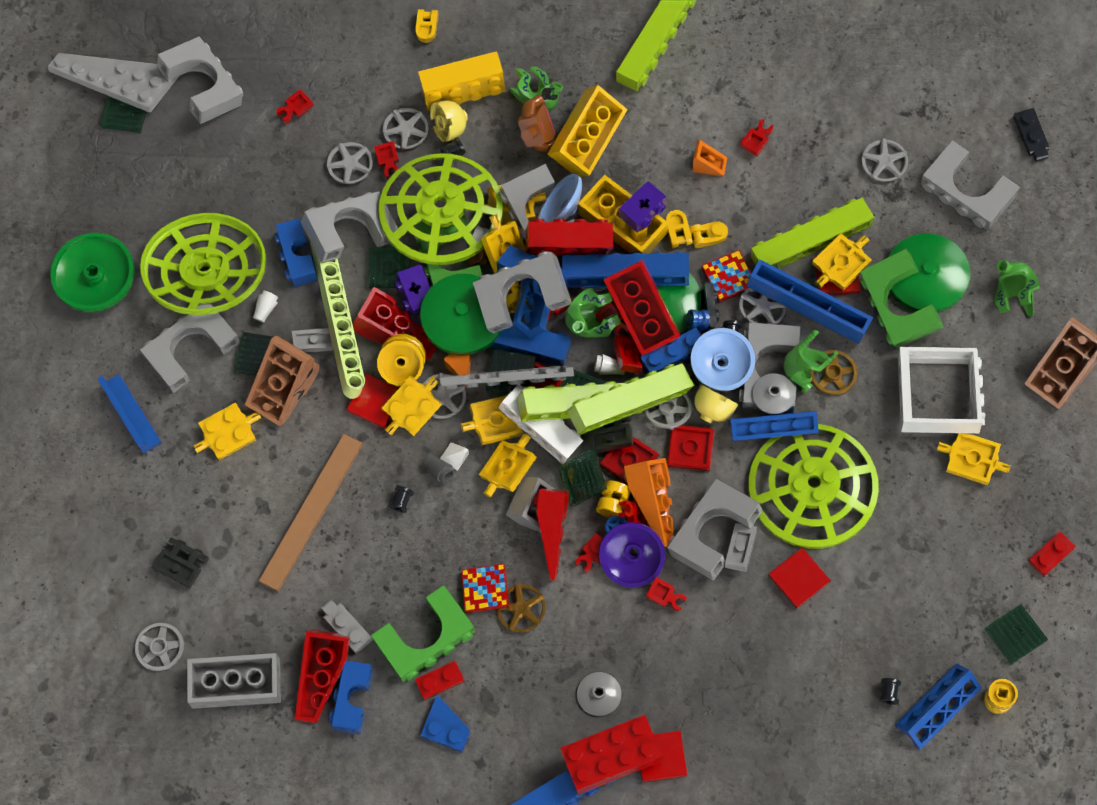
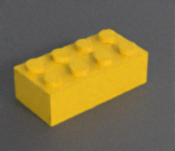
[418,51,505,111]
[548,85,628,177]
[578,175,669,254]

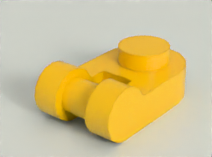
[416,9,439,43]
[666,210,693,248]
[690,221,728,248]

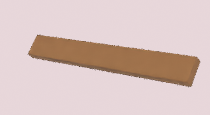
[259,434,363,592]

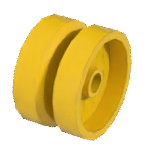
[377,334,426,386]

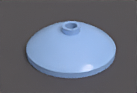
[538,174,582,222]
[691,328,755,391]

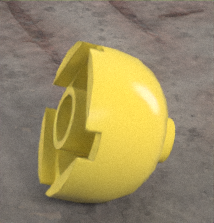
[430,100,468,142]
[694,384,738,423]

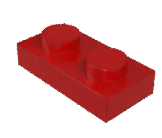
[613,335,643,374]
[1028,531,1076,577]
[415,661,465,701]

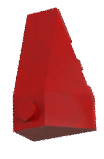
[352,287,436,360]
[534,488,569,580]
[295,629,350,723]

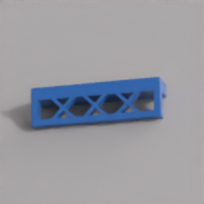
[513,278,550,338]
[98,374,162,454]
[729,411,819,441]
[895,663,982,750]

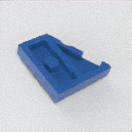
[420,696,471,753]

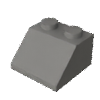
[506,477,555,533]

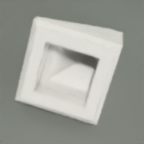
[440,442,469,471]

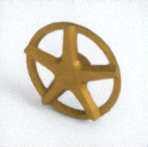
[810,350,858,395]
[497,584,546,632]

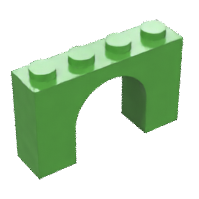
[415,213,483,288]
[860,249,944,349]
[371,585,475,682]

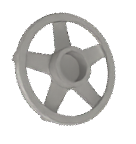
[383,108,428,149]
[862,138,908,182]
[327,142,373,184]
[739,288,786,325]
[423,373,466,419]
[644,394,692,430]
[135,623,185,671]

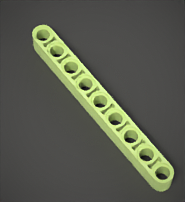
[310,242,365,399]

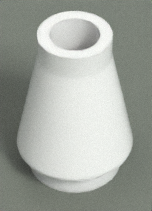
[253,290,278,323]
[594,354,625,375]

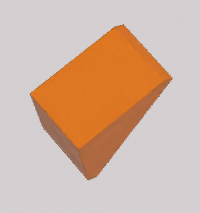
[693,140,728,176]
[444,354,471,387]

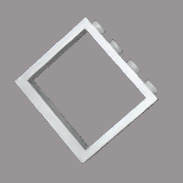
[898,347,985,434]

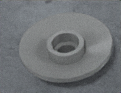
[753,374,796,415]
[577,672,621,716]

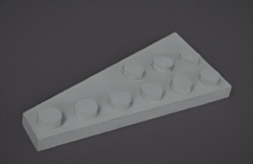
[48,53,179,113]
[439,366,574,390]

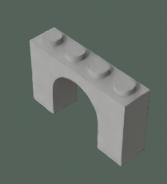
[157,36,243,124]
[920,140,1020,231]
[499,164,574,257]
[301,191,398,263]
[473,252,572,333]
[140,303,240,393]
[739,322,800,413]
[667,479,762,581]

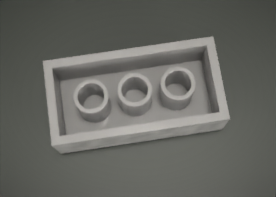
[187,653,281,709]

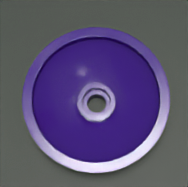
[599,522,665,587]

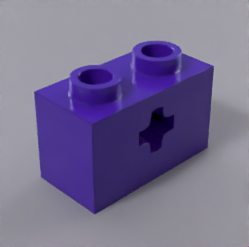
[619,181,666,232]
[394,264,430,316]

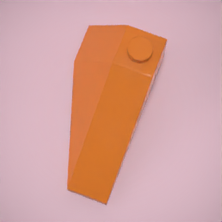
[624,458,674,547]

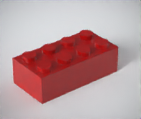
[525,218,613,255]
[604,259,681,356]
[560,714,663,795]

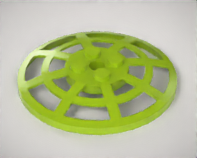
[379,154,503,265]
[140,213,266,315]
[748,424,879,549]

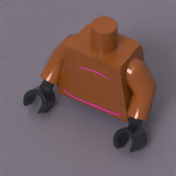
[518,88,558,153]

